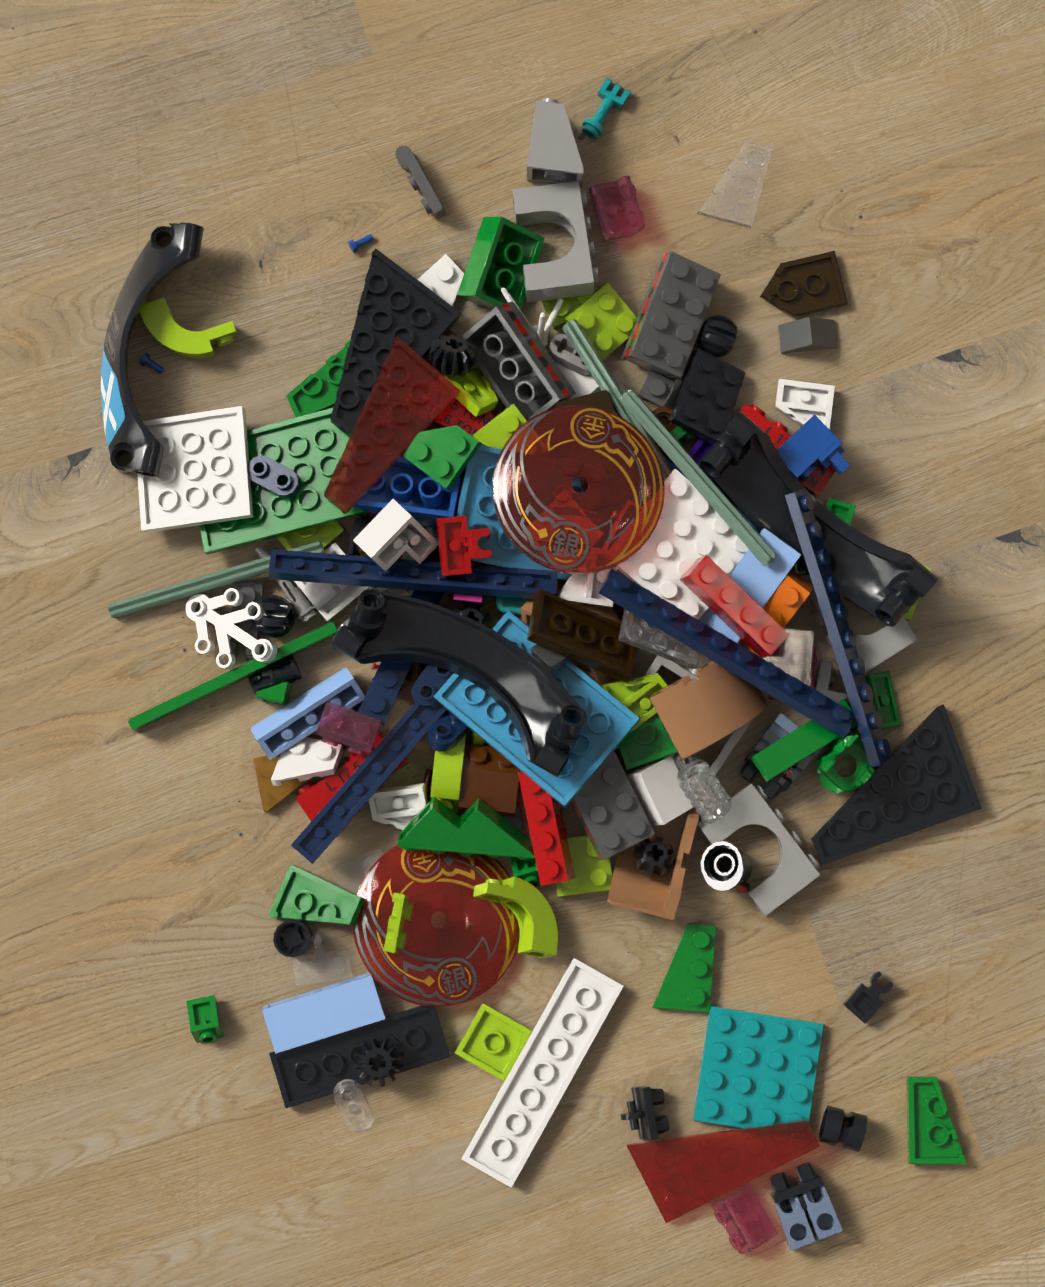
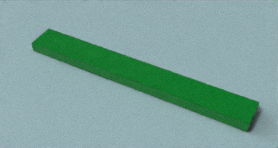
[128,622,338,731]

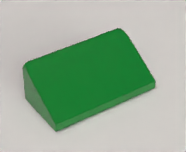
[865,671,902,730]
[255,682,292,706]

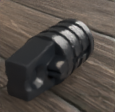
[248,655,303,695]

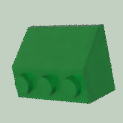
[457,216,545,310]

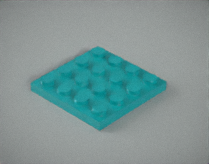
[693,1006,823,1138]

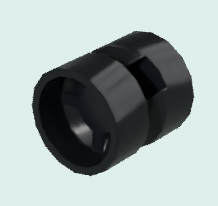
[273,919,313,957]
[819,1105,868,1152]

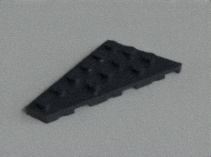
[330,248,460,439]
[811,704,982,865]

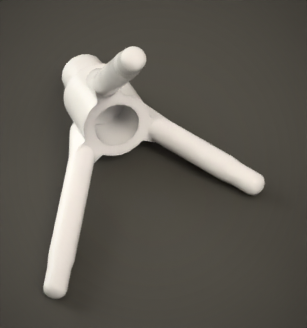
[501,288,564,347]

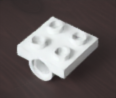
[294,543,369,622]

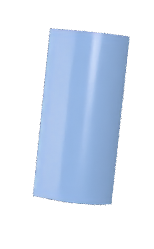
[699,528,801,643]
[250,667,365,760]
[262,972,385,1054]

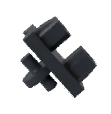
[620,1086,669,1140]

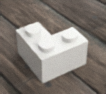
[353,499,439,572]

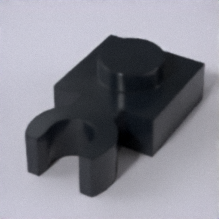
[843,971,893,1024]

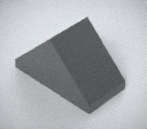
[778,317,837,353]

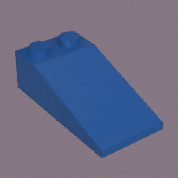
[340,450,464,528]

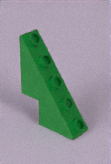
[397,796,535,860]

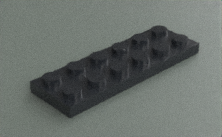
[269,1004,450,1108]

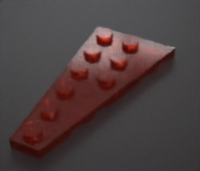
[324,336,460,515]
[627,1119,820,1223]

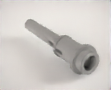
[255,544,318,624]

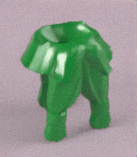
[815,735,875,794]

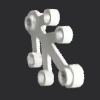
[186,588,277,669]

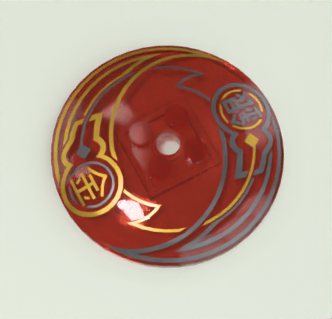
[492,405,665,574]
[352,845,520,1007]

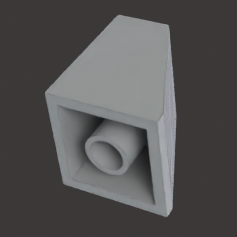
[527,98,584,188]

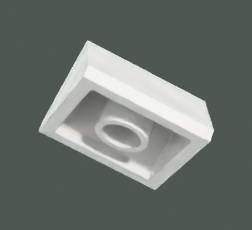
[625,755,695,826]

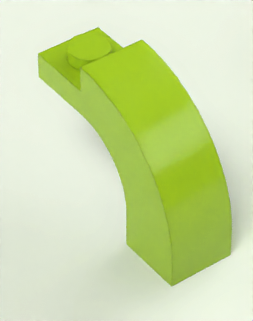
[140,297,239,359]
[431,733,467,815]
[473,877,558,959]

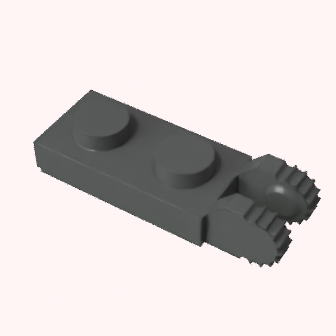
[395,145,446,220]
[229,581,264,661]

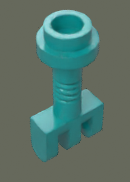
[582,78,631,139]

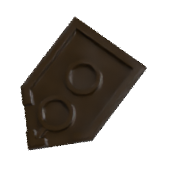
[760,251,848,318]

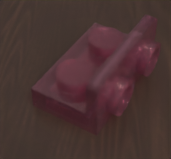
[712,1183,778,1254]

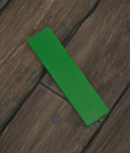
[751,700,857,782]

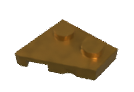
[253,753,308,812]

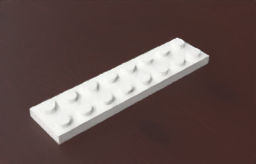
[461,958,623,1188]

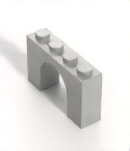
[512,181,599,303]
[803,574,918,673]
[697,783,820,916]

